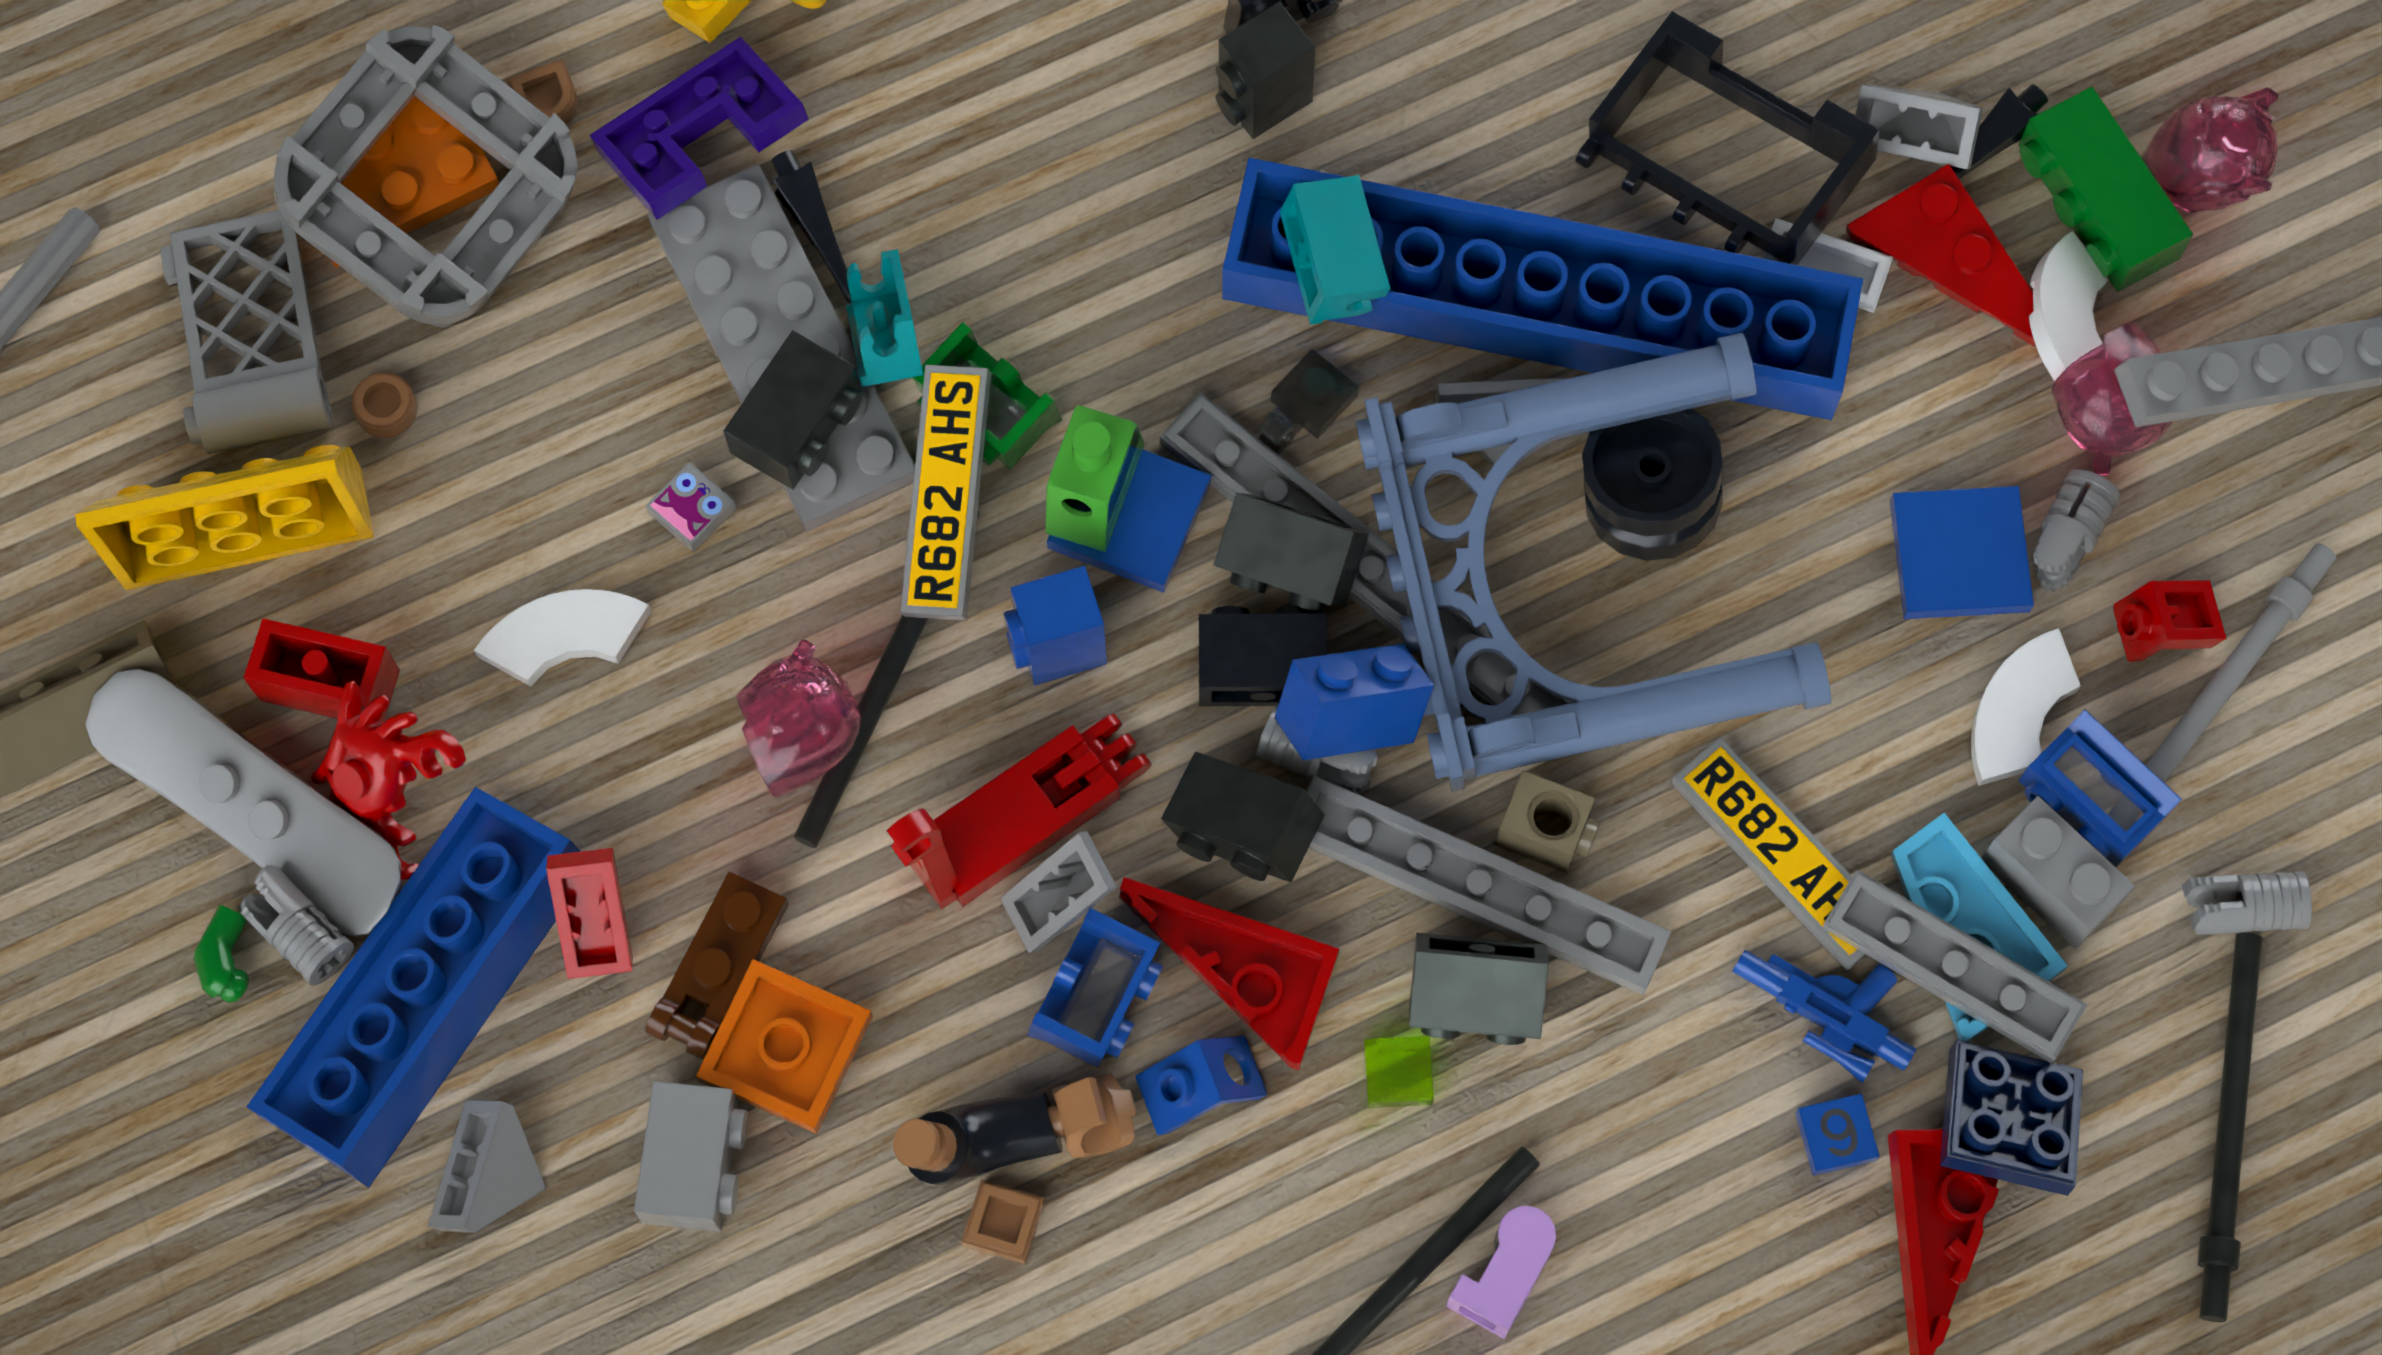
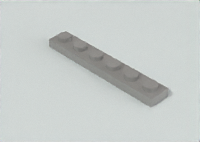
[2114,317,2382,427]
[1307,775,1672,995]

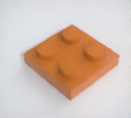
[696,959,873,1134]

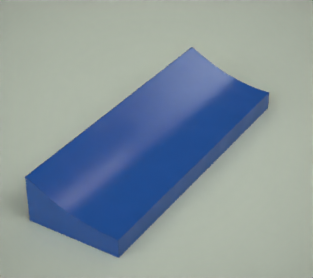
[246,787,581,1188]

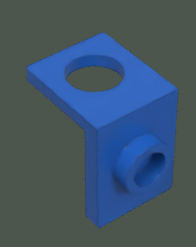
[1135,1036,1268,1135]

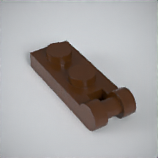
[645,872,789,1060]

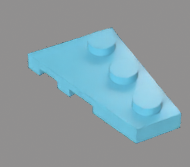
[1891,813,2068,1042]

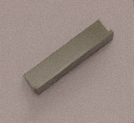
[0,620,176,798]

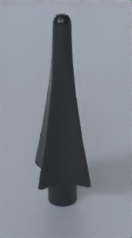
[1951,84,2048,180]
[771,150,851,303]

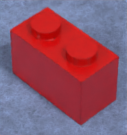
[243,618,400,722]

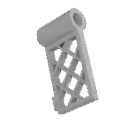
[160,210,333,454]

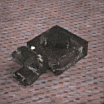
[1258,349,1359,455]

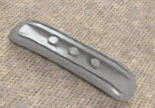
[85,669,401,936]

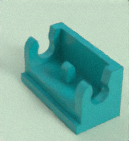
[1280,175,1390,325]
[846,249,923,387]

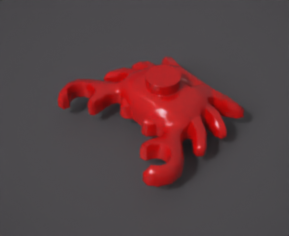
[311,681,466,880]

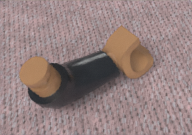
[893,1073,1137,1185]

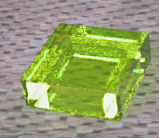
[1363,1036,1434,1108]

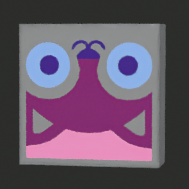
[646,462,737,552]

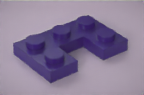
[590,36,809,220]

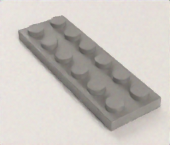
[647,164,915,532]

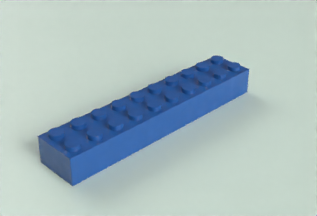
[1222,158,1863,420]

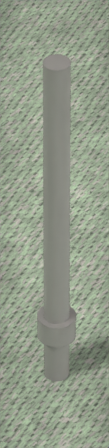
[2107,544,2336,831]

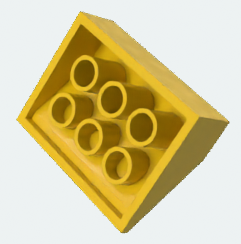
[75,445,374,590]

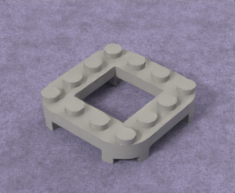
[274,25,577,328]

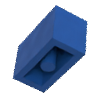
[1003,566,1107,686]
[1274,643,1434,761]

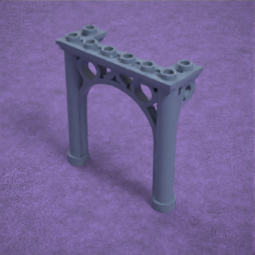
[1356,333,1831,792]

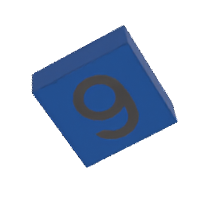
[1795,1093,1880,1176]

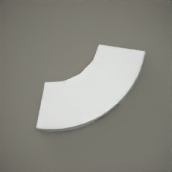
[2029,231,2109,383]
[474,589,652,687]
[1971,628,2081,786]

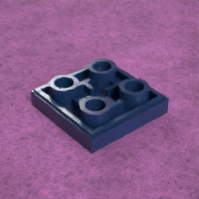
[1940,1040,2083,1196]

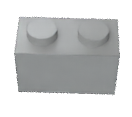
[1981,796,2135,950]
[634,1081,748,1232]

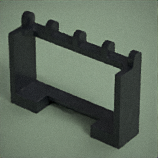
[1575,11,1880,265]

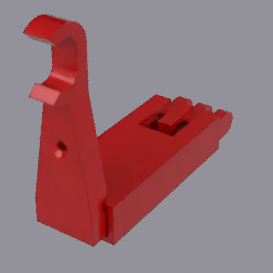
[886,713,1152,910]

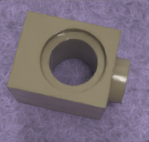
[1495,770,1601,873]

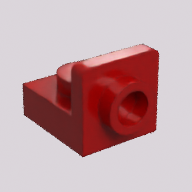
[2113,580,2227,662]

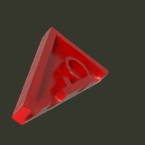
[1846,164,2036,346]
[1119,877,1340,1071]
[1887,1129,2000,1355]

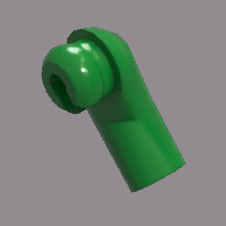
[193,905,249,1003]

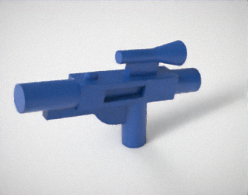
[1732,950,1917,1083]

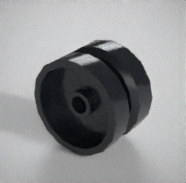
[1582,409,1723,561]

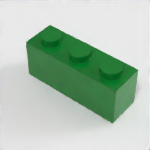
[2019,86,2193,292]

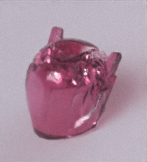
[2142,87,2278,213]
[2052,322,2173,475]
[736,640,860,797]

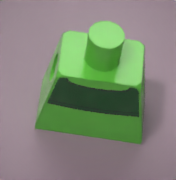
[1045,405,1144,552]

